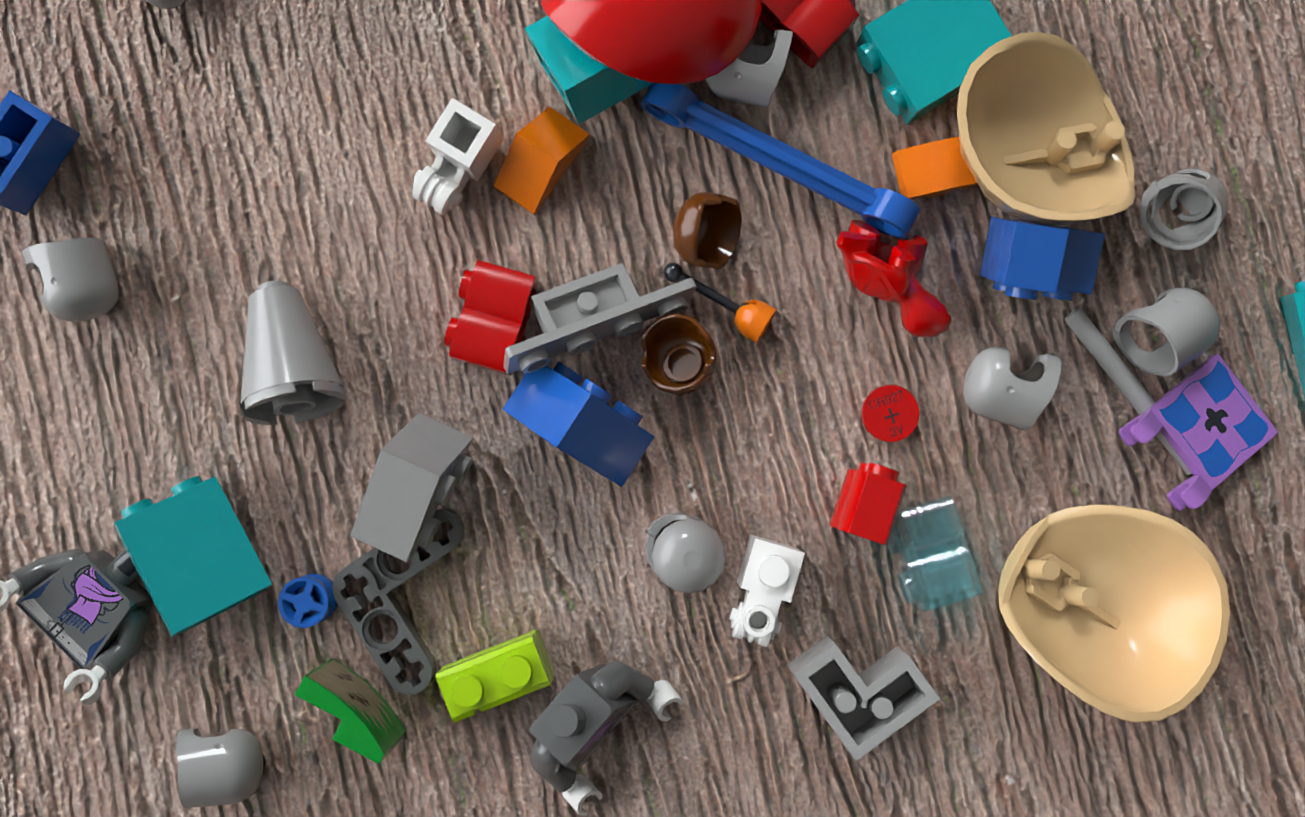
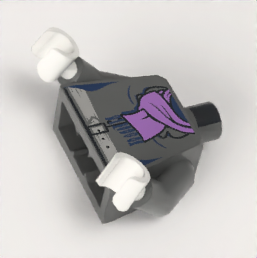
[0,549,152,706]
[529,661,684,816]

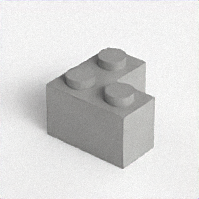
[350,413,473,562]
[787,636,940,761]

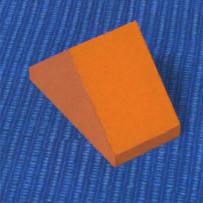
[494,107,590,216]

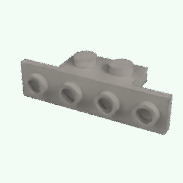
[503,263,697,375]

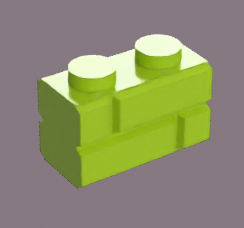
[435,629,555,723]

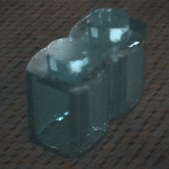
[887,496,982,612]

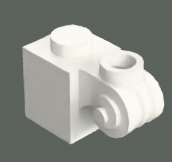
[412,98,503,215]
[729,534,805,647]

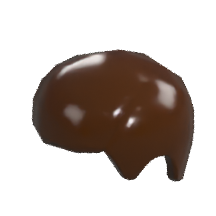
[673,192,742,269]
[640,313,717,396]

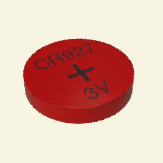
[861,385,920,442]

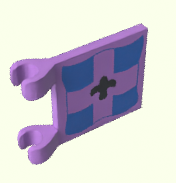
[1118,353,1278,511]

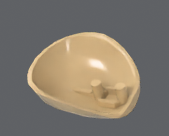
[957,32,1136,225]
[998,505,1230,722]

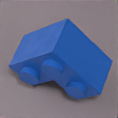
[0,90,81,216]
[980,216,1105,301]
[503,361,655,487]

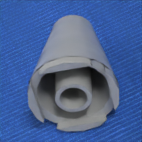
[240,280,346,425]

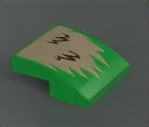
[294,658,406,764]

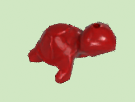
[836,220,952,337]

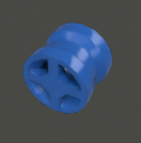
[278,573,338,628]

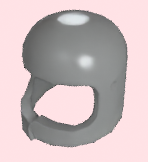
[705,30,793,108]
[1139,168,1228,250]
[22,237,119,322]
[1112,287,1220,376]
[963,346,1062,430]
[644,513,726,594]
[176,728,263,808]

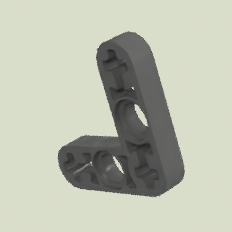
[332,509,465,695]

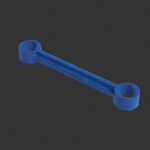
[641,83,920,239]

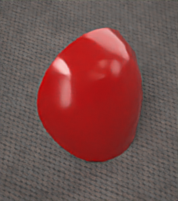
[541,0,762,84]

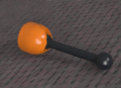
[664,262,777,344]

